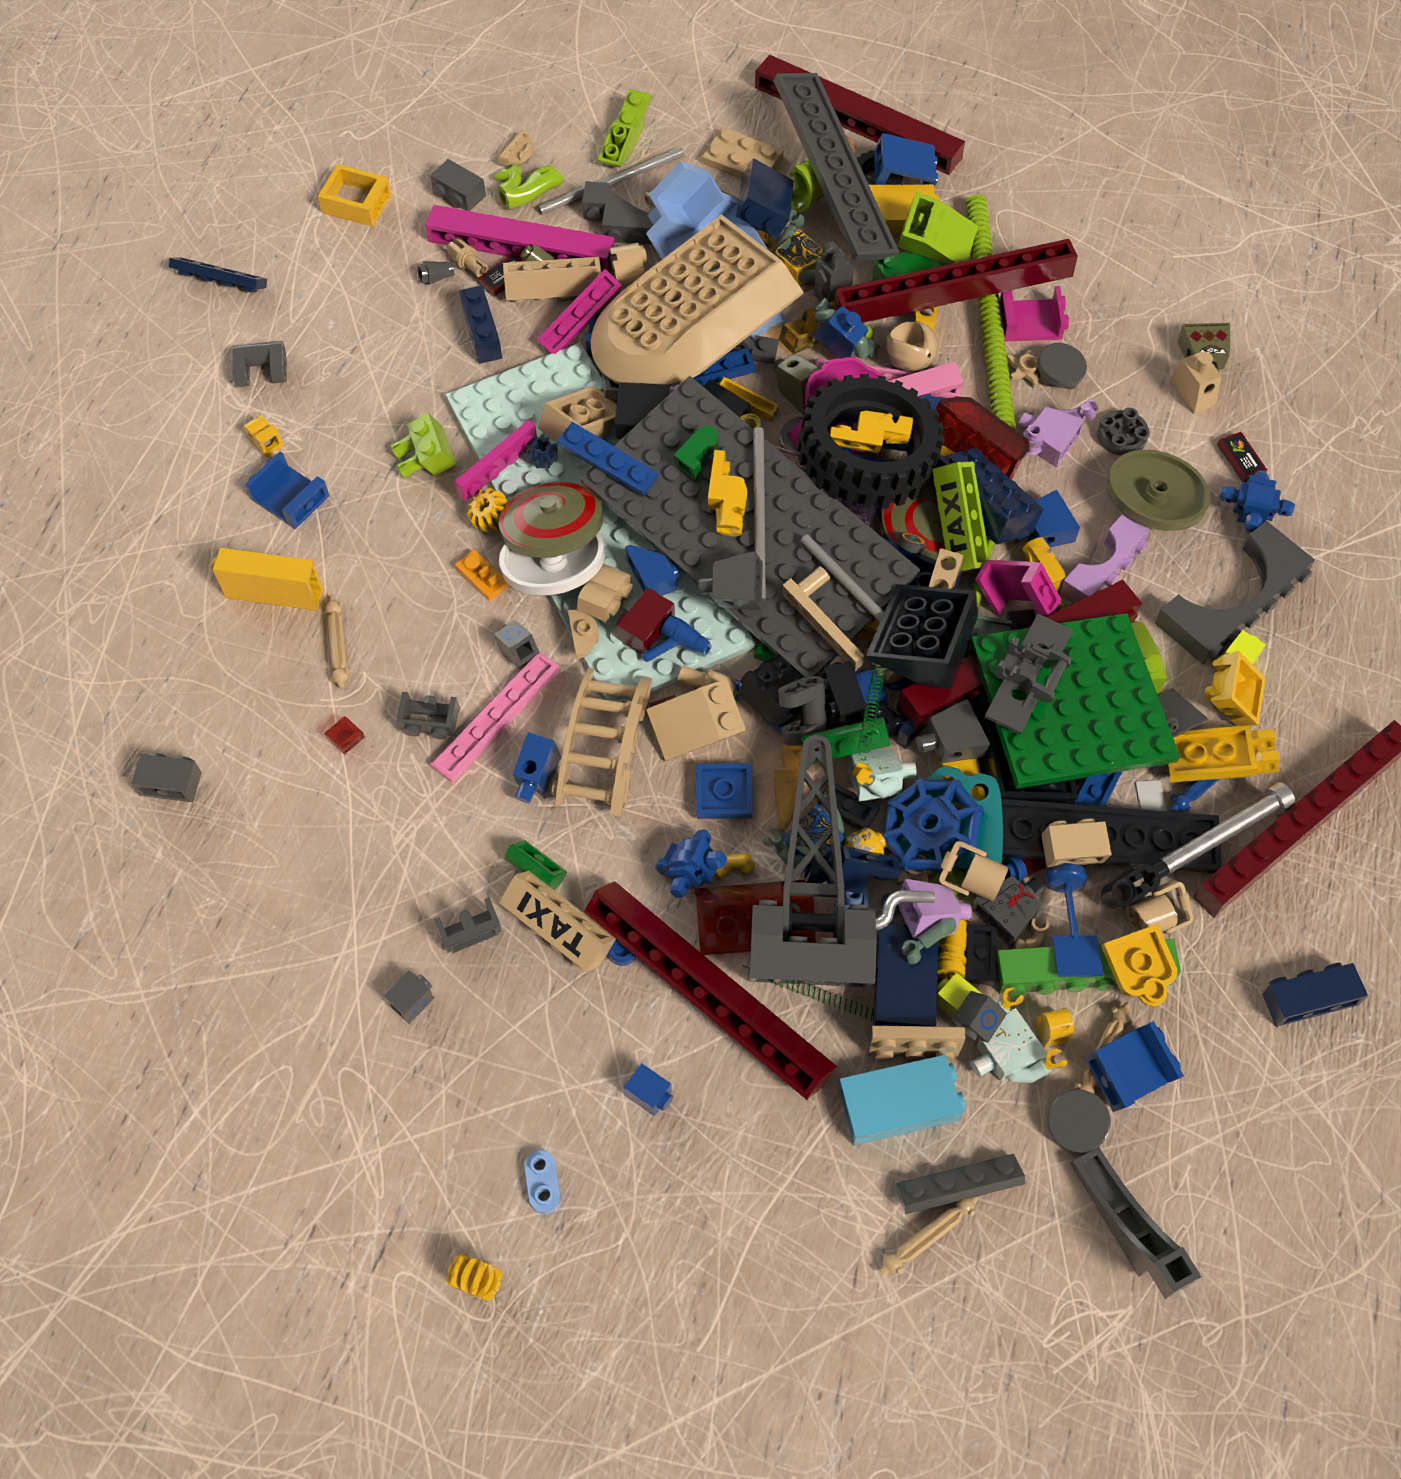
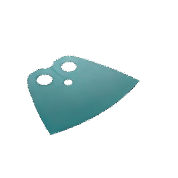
[895,766,1003,868]

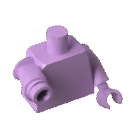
[1018,399,1099,468]

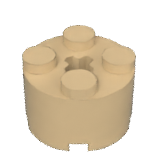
[609,243,647,295]

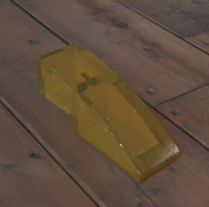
[779,301,835,354]
[773,744,803,833]

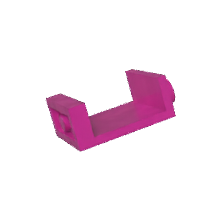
[999,286,1069,342]
[975,560,1061,617]

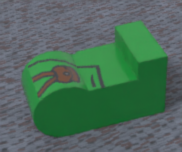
[674,426,719,480]

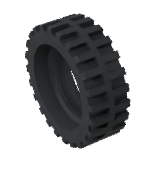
[797,374,944,509]

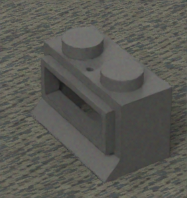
[396,692,461,739]
[434,897,502,954]

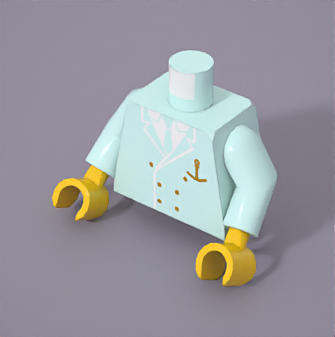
[844,725,916,801]
[970,987,1067,1083]

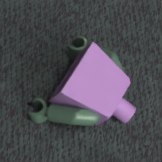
[881,879,972,964]

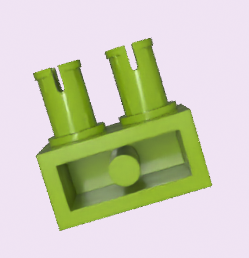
[391,412,456,478]

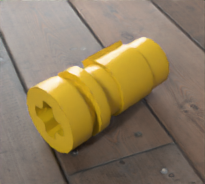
[937,920,967,980]

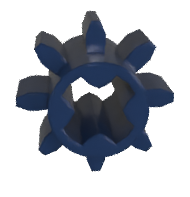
[527,437,558,469]

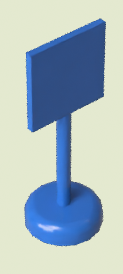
[1045,864,1103,977]

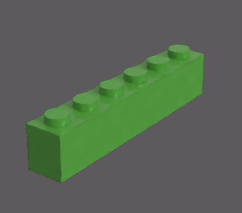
[996,938,1181,997]

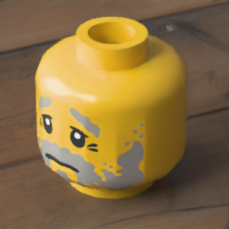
[844,827,886,855]

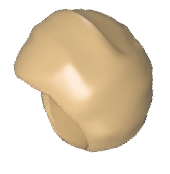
[886,321,939,372]

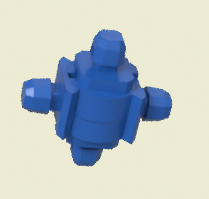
[1219,471,1295,532]
[655,829,727,898]

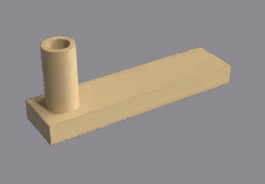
[783,567,864,671]

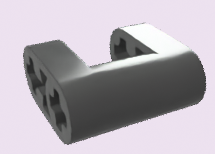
[233,341,287,387]
[778,676,828,746]

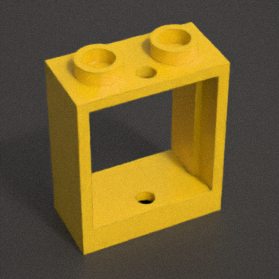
[318,164,392,227]

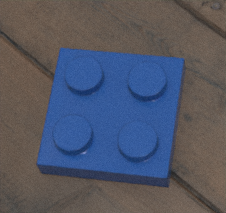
[696,763,753,819]

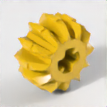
[466,487,509,534]
[446,1254,503,1301]

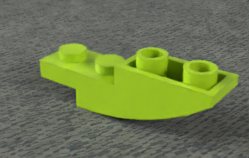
[598,89,652,168]

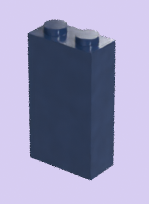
[736,158,794,239]
[873,923,938,1027]

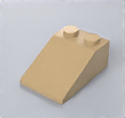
[538,386,617,452]
[646,678,746,761]

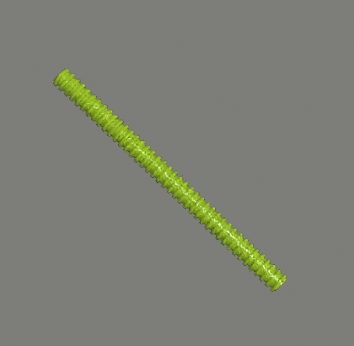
[966,194,1018,446]

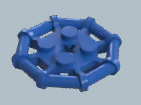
[882,777,984,873]

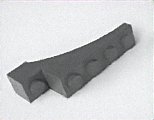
[582,181,653,245]
[1071,1147,1202,1299]

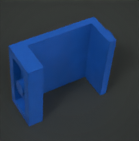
[874,133,938,187]
[245,451,330,529]
[1083,1021,1184,1112]

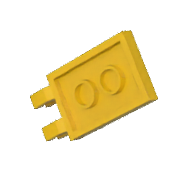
[1168,725,1280,783]

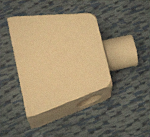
[1169,352,1221,414]

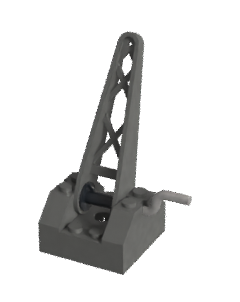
[750,735,935,987]

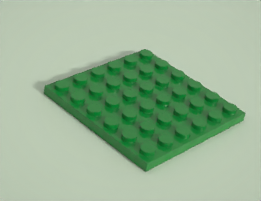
[969,613,1180,789]

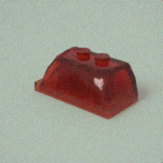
[936,396,1029,480]

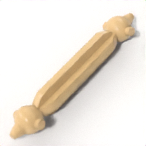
[324,596,350,688]
[1074,1002,1133,1094]
[879,1197,979,1276]

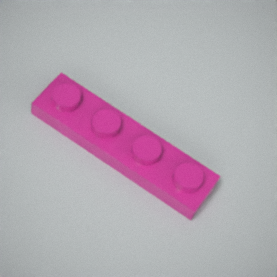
[537,269,623,354]
[455,420,537,502]

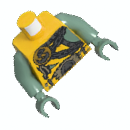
[774,209,841,286]

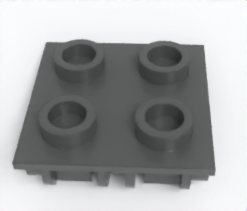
[1158,688,1208,738]

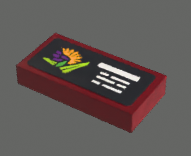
[478,253,522,297]
[1217,432,1267,482]

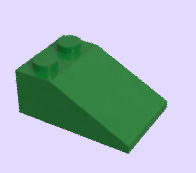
[872,253,943,281]

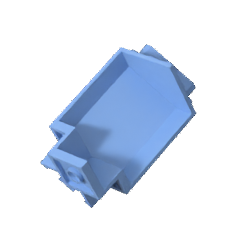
[646,161,787,338]

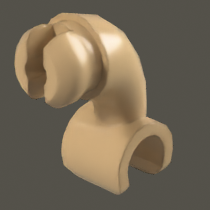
[1014,918,1049,949]

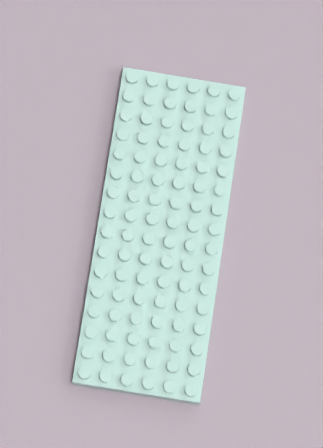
[445,342,755,703]

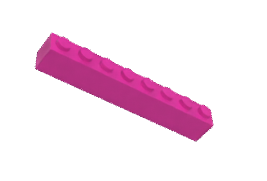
[425,205,615,272]

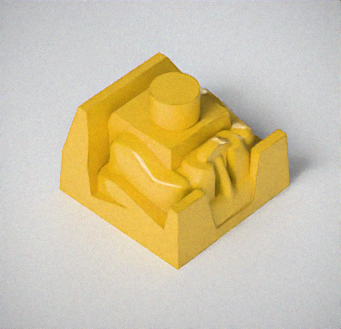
[1205,651,1266,726]

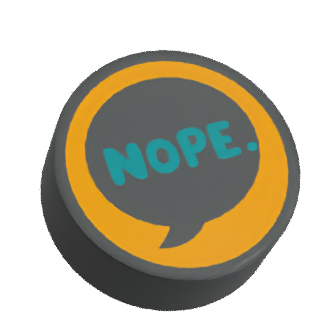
[898,533,926,554]

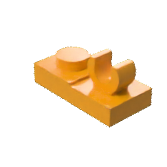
[455,549,509,602]

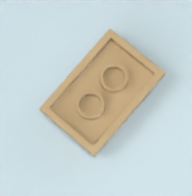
[702,127,784,178]
[868,1026,965,1061]

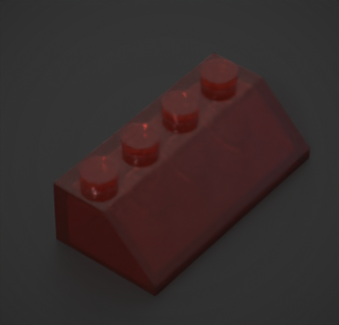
[695,879,816,955]

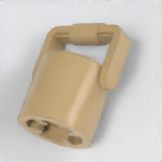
[939,841,1009,902]
[1126,880,1194,934]

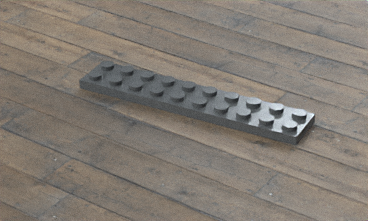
[773,73,899,262]

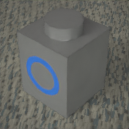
[493,620,539,667]
[384,971,434,1024]
[952,991,1007,1043]

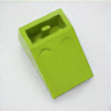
[897,192,978,265]

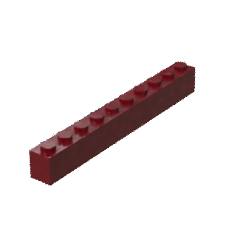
[755,54,965,175]
[834,239,1078,323]
[897,579,1142,729]
[1193,720,1401,918]
[584,881,837,1100]

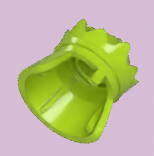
[789,158,825,213]

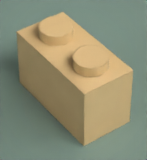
[1041,819,1111,867]

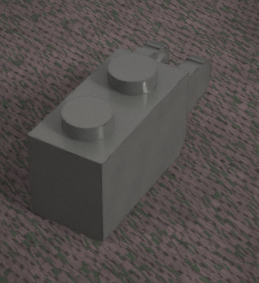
[814,241,854,306]

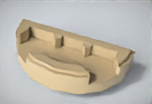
[497,129,533,166]
[568,610,599,660]

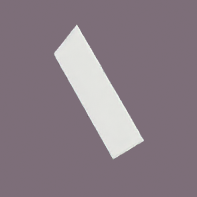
[1136,780,1167,811]

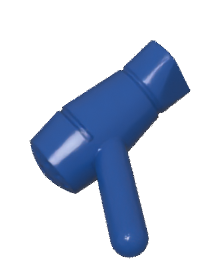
[642,615,711,662]

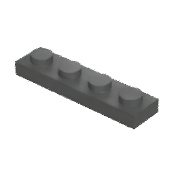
[895,1154,1025,1215]

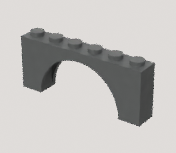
[1155,521,1315,664]

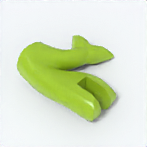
[494,164,564,210]

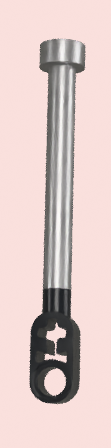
[1101,782,1296,909]

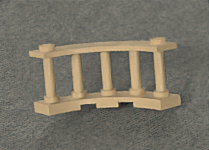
[552,668,652,817]

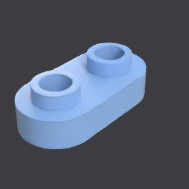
[525,1150,561,1215]

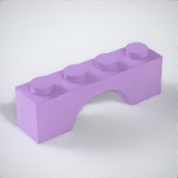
[1060,513,1150,604]

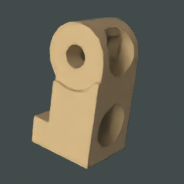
[929,548,964,589]

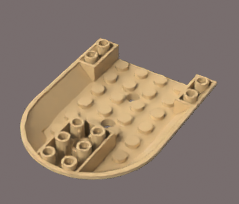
[591,214,803,387]

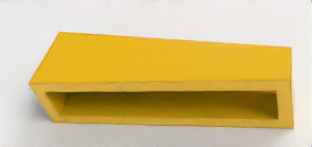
[720,377,779,421]

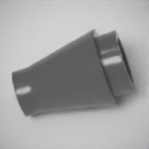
[417,261,454,285]

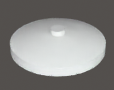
[499,532,605,596]

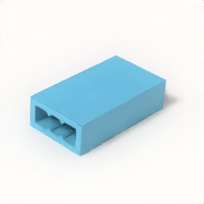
[838,1054,966,1145]

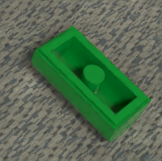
[505,840,567,890]

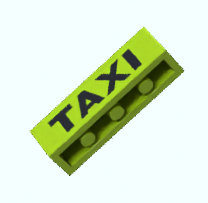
[932,462,990,572]

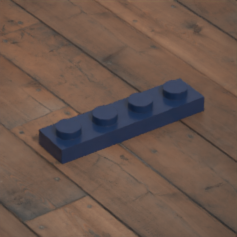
[169,257,267,292]

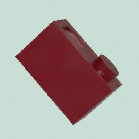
[616,588,675,654]

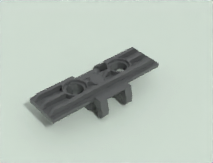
[985,614,1073,735]

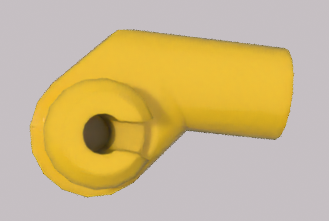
[714,853,755,880]

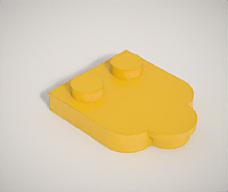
[1101,924,1177,1007]

